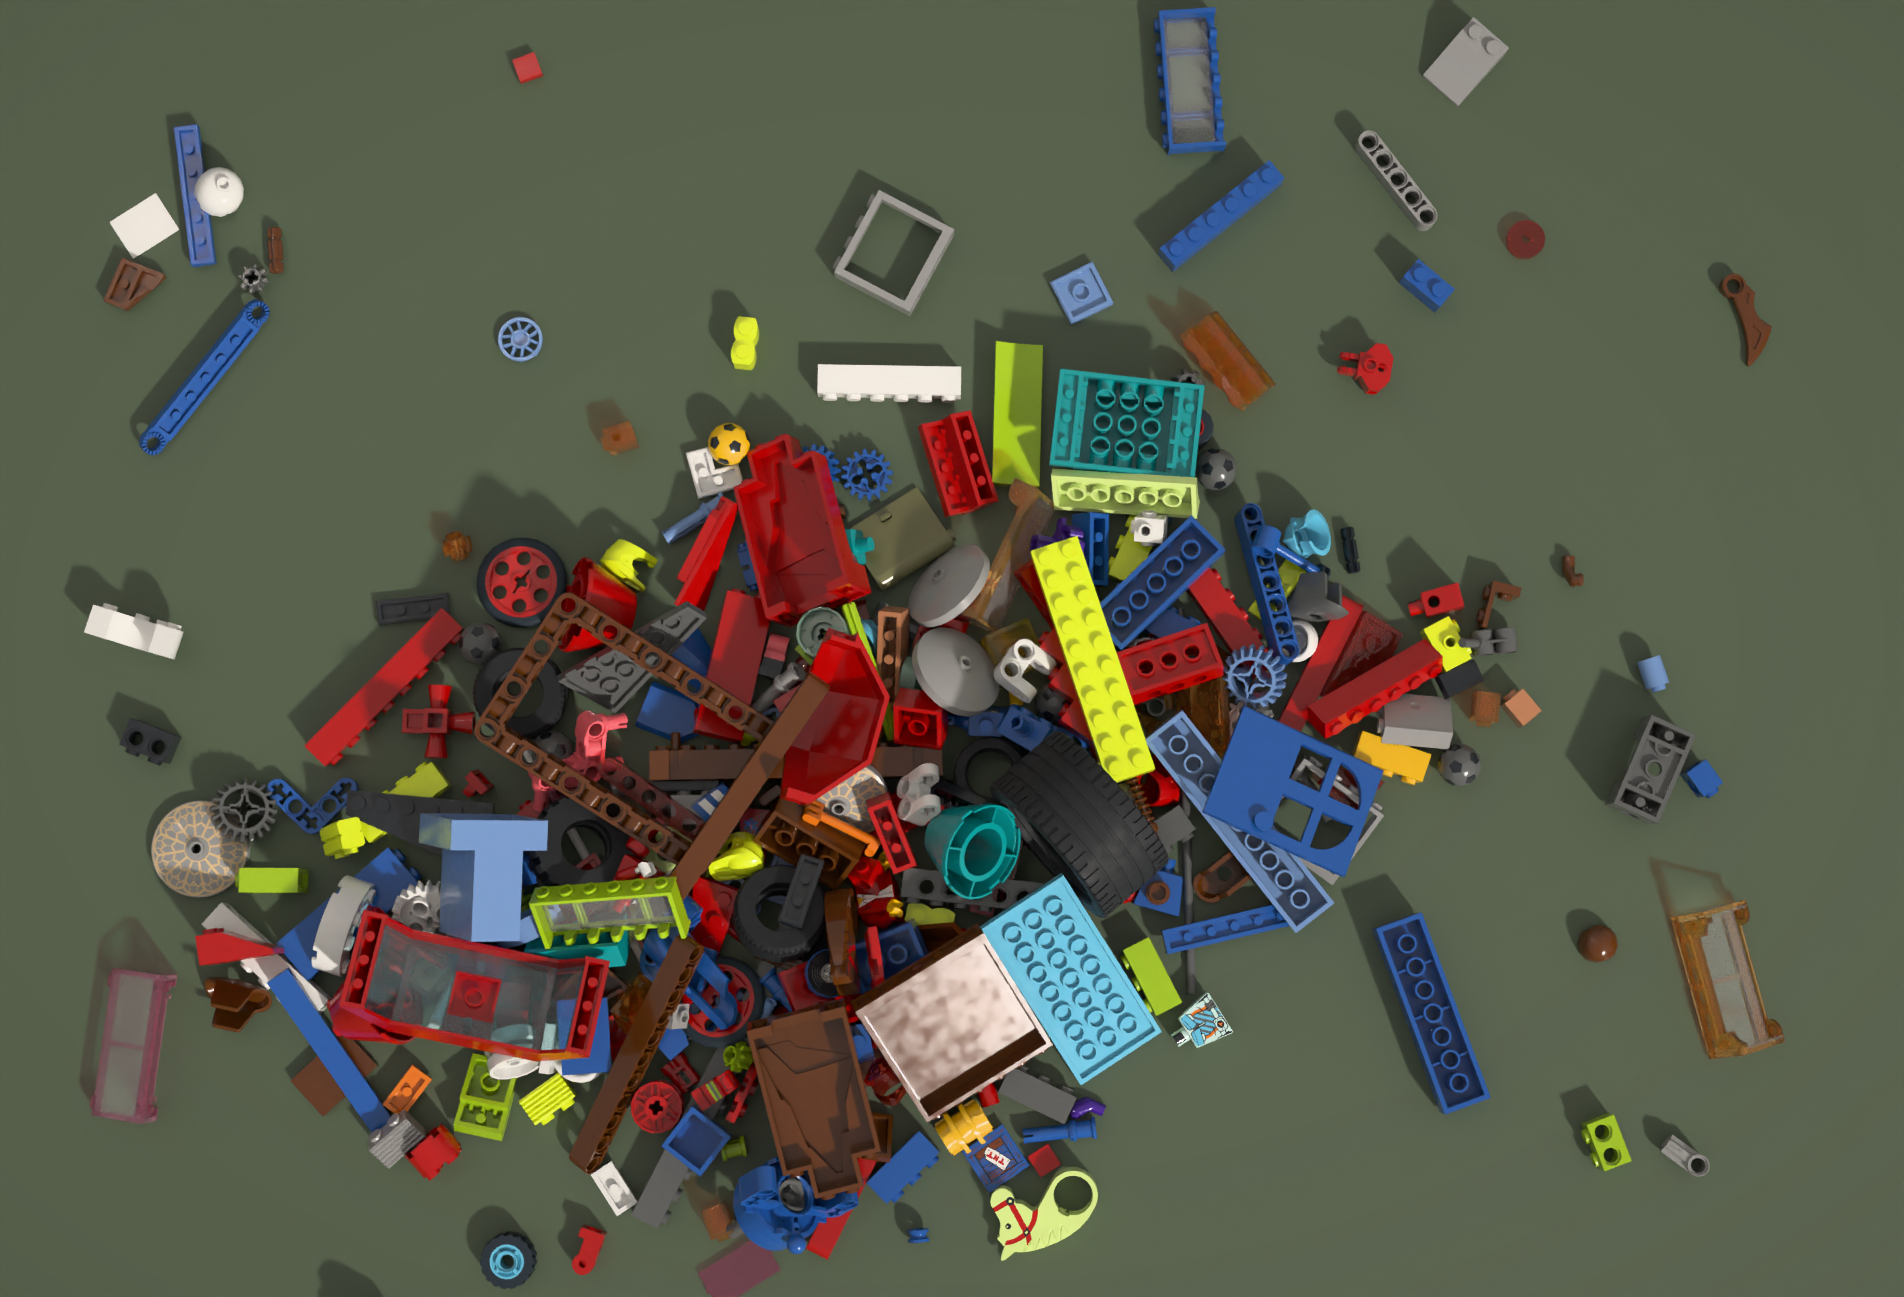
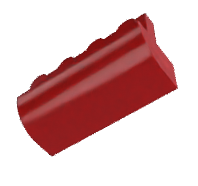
[918,410,999,517]

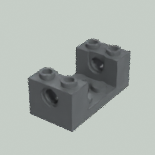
[1604,715,1696,825]

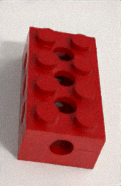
[1116,623,1224,705]

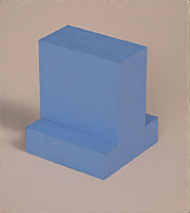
[419,813,548,942]

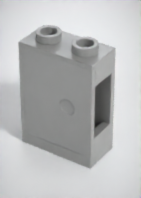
[1376,694,1453,749]

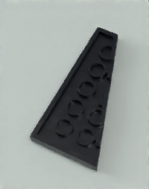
[346,790,495,857]

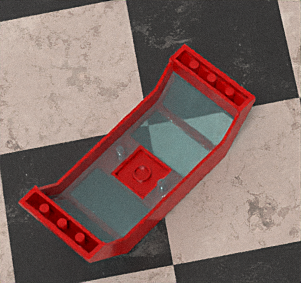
[339,910,610,1062]

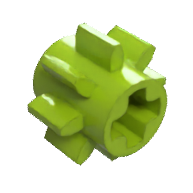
[723,1041,753,1073]

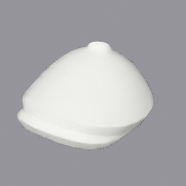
[1277,620,1318,662]

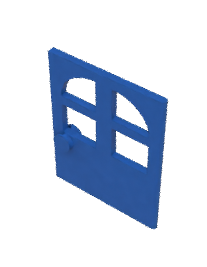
[1202,705,1384,877]

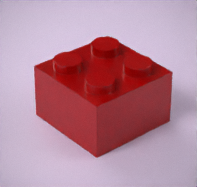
[893,687,948,750]

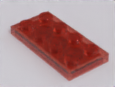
[1319,611,1403,697]

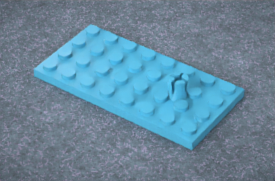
[980,873,1162,1085]

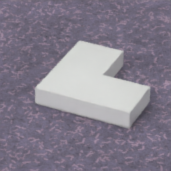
[686,447,743,499]

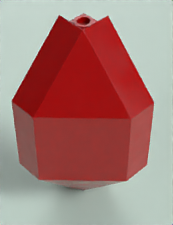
[780,628,890,805]

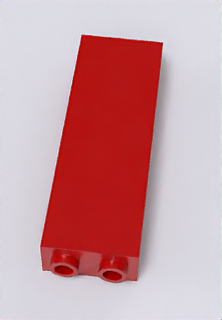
[692,589,770,744]

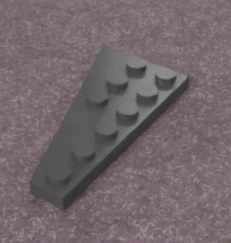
[557,601,707,713]

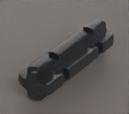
[1340,527,1361,574]

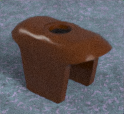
[1193,849,1251,903]
[204,977,272,1032]

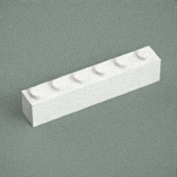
[817,364,961,403]
[202,902,331,1013]

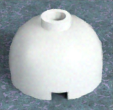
[194,167,244,217]

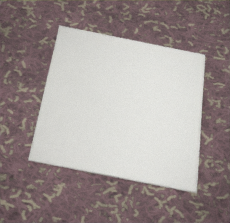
[110,193,179,259]

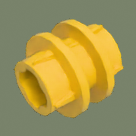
[935,1099,993,1155]

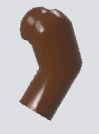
[1563,556,1583,587]

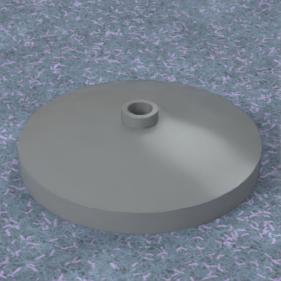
[908,544,990,627]
[912,628,999,717]

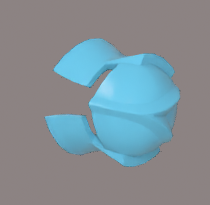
[1282,509,1331,559]

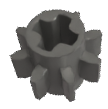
[238,264,270,295]

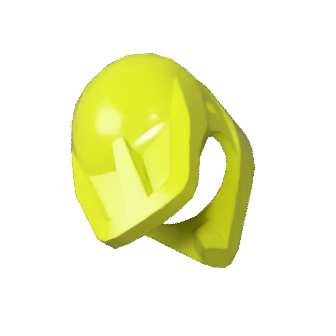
[600,539,658,593]
[709,832,764,881]

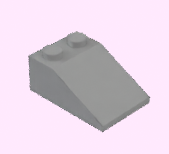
[1422,17,1509,107]

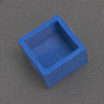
[662,1104,733,1176]

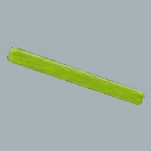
[841,602,894,741]

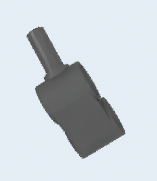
[1458,627,1518,656]

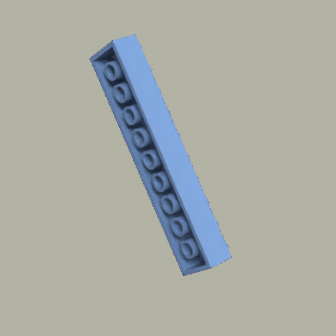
[1145,709,1334,933]

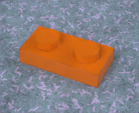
[382,1064,432,1113]

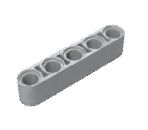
[1355,130,1438,231]

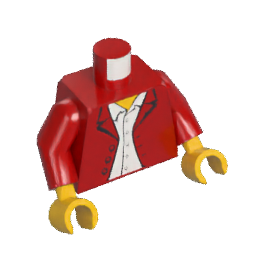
[855,851,905,929]

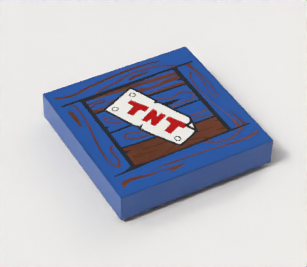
[962,1124,1030,1192]

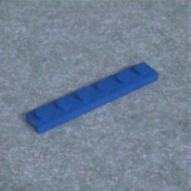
[174,124,217,267]
[1161,904,1290,954]

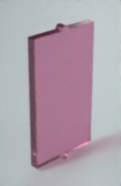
[698,1240,781,1297]

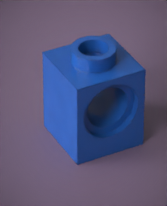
[1681,759,1723,798]

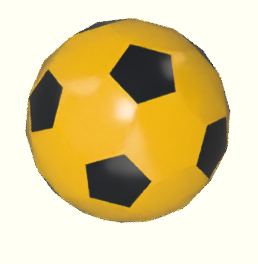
[708,423,750,465]

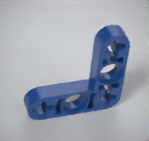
[267,778,359,834]

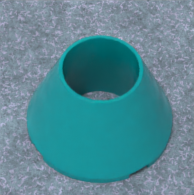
[924,803,1021,899]

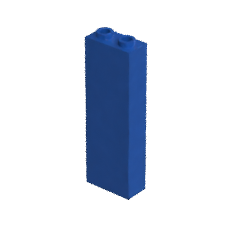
[276,847,424,981]

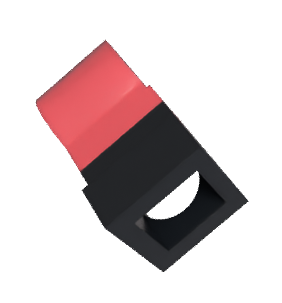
[758,633,790,680]

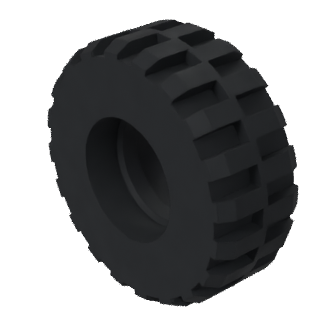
[526,796,639,905]

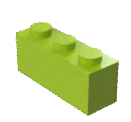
[1120,937,1182,1016]

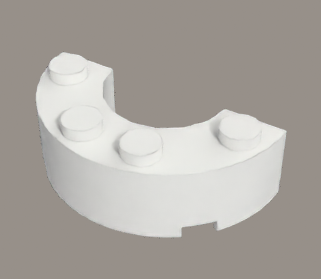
[84,603,184,660]
[312,875,376,977]

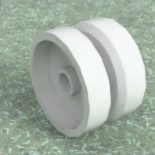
[484,1025,540,1079]

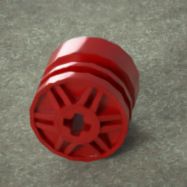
[631,1079,686,1133]

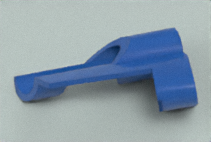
[643,894,738,1030]

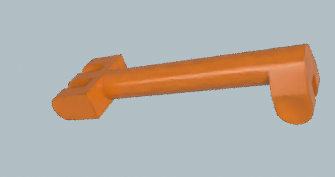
[802,800,881,857]

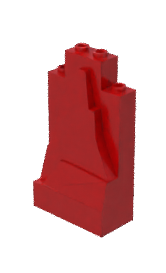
[733,434,872,627]

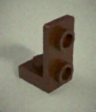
[1476,580,1522,630]

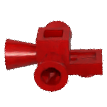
[402,685,476,759]

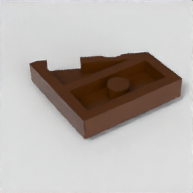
[103,258,167,311]

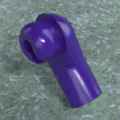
[1070,1097,1106,1119]

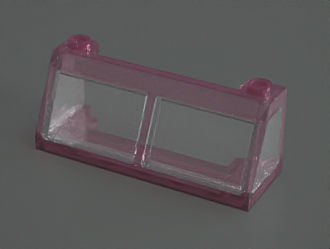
[90,968,177,1124]

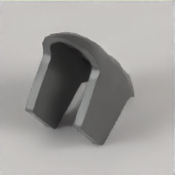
[1287,572,1349,622]

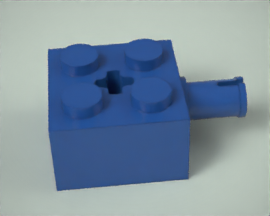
[997,706,1062,751]

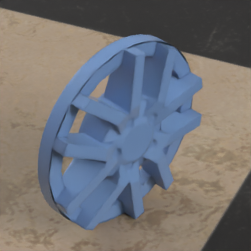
[498,317,543,362]

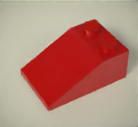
[195,928,285,966]

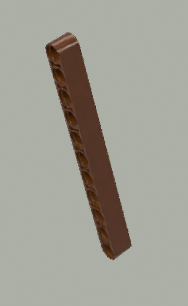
[661,672,831,902]
[569,934,704,1175]

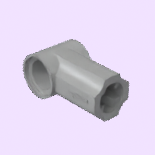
[1659,1134,1710,1177]

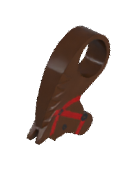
[824,888,861,997]

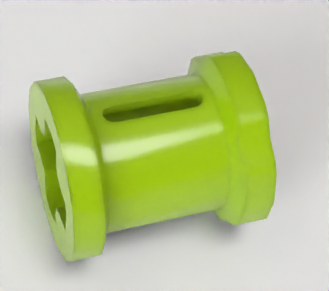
[721,1135,748,1162]

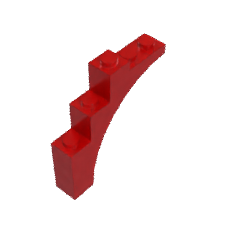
[1037,627,1095,749]

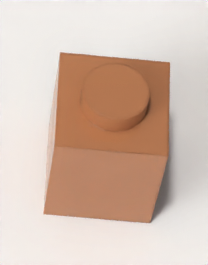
[1500,689,1542,728]

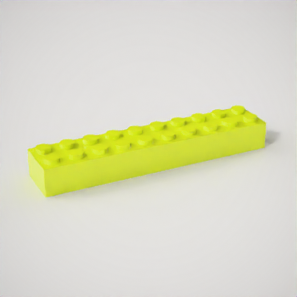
[1030,536,1155,783]

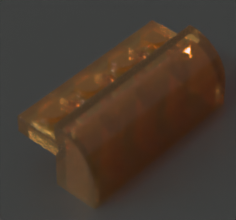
[1180,311,1276,412]
[1175,660,1230,759]

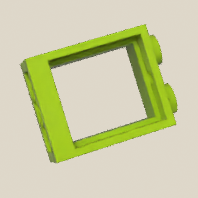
[235,868,309,893]

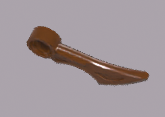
[1719,274,1772,366]

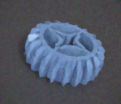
[1221,644,1287,709]

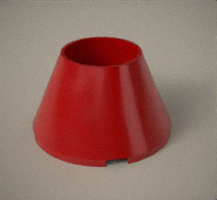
[558,557,637,652]

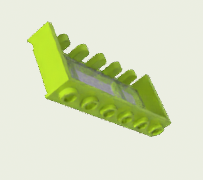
[529,876,691,949]

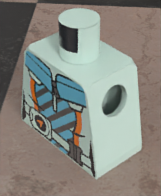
[1171,992,1233,1048]

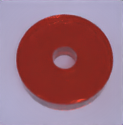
[1506,220,1545,259]

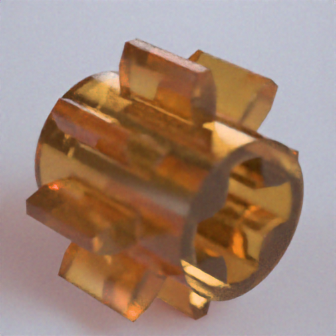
[442,531,472,561]

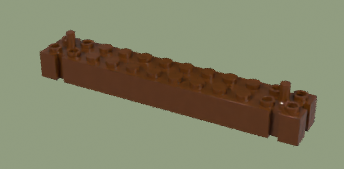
[649,732,943,781]

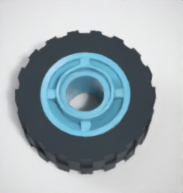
[480,1231,537,1289]

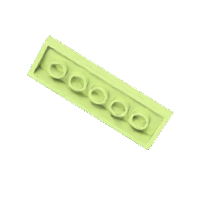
[1051,469,1200,519]

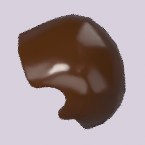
[1577,925,1618,963]

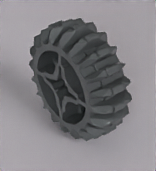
[209,778,277,843]

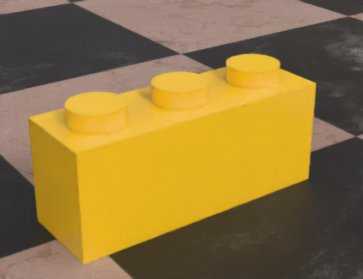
[1352,731,1432,785]

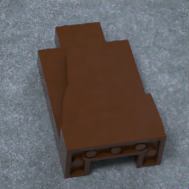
[746,998,881,1200]

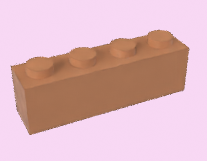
[877,606,910,708]

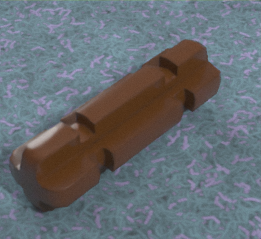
[267,227,284,274]

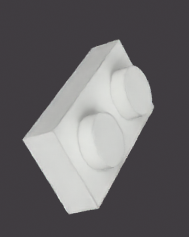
[591,1161,638,1216]

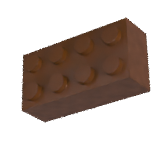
[753,797,865,890]

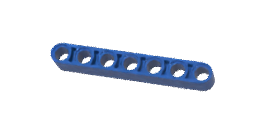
[1234,503,1300,666]

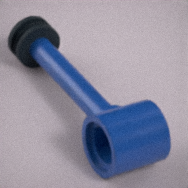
[1251,525,1331,580]

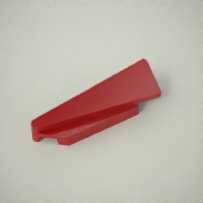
[674,496,738,611]

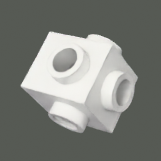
[1131,510,1168,546]

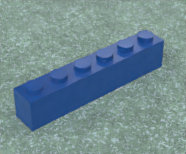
[1158,160,1284,273]

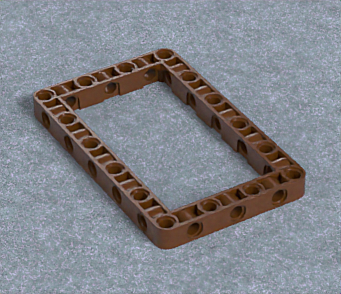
[474,592,775,874]

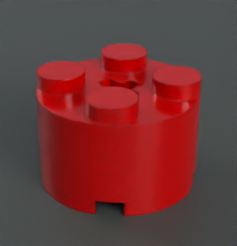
[404,1123,462,1181]

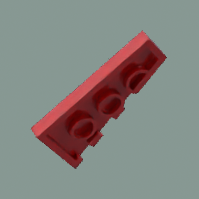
[725,1059,759,1123]

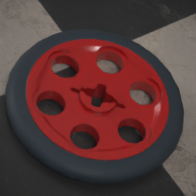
[477,537,567,627]
[680,956,765,1048]

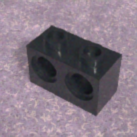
[119,718,181,766]

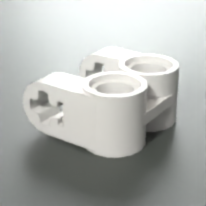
[994,639,1057,703]
[897,763,941,826]

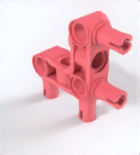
[528,711,628,812]

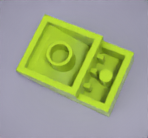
[453,1053,518,1141]

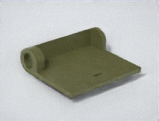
[850,487,957,592]

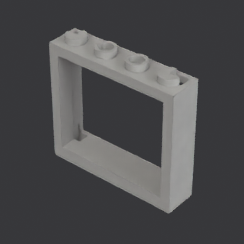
[833,190,954,317]
[1278,756,1384,885]

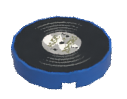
[804,949,838,999]

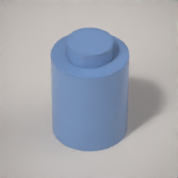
[1637,655,1669,693]

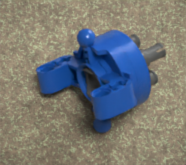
[726,1157,859,1254]

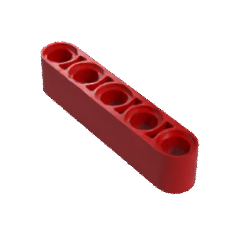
[806,1158,877,1260]

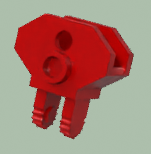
[1337,343,1394,395]

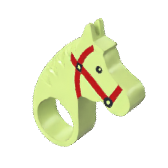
[990,1167,1098,1261]

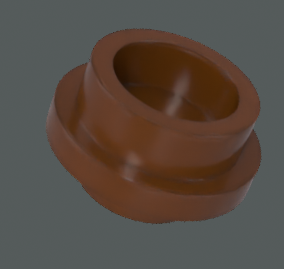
[1146,881,1170,905]

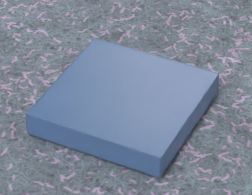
[1050,262,1113,325]

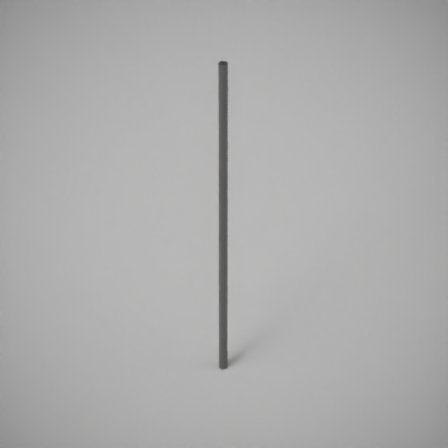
[1176,608,1196,993]

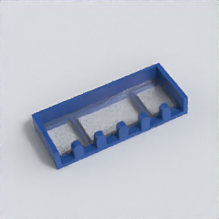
[1154,7,1226,155]

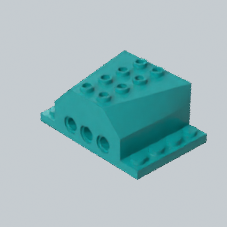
[1049,369,1205,477]

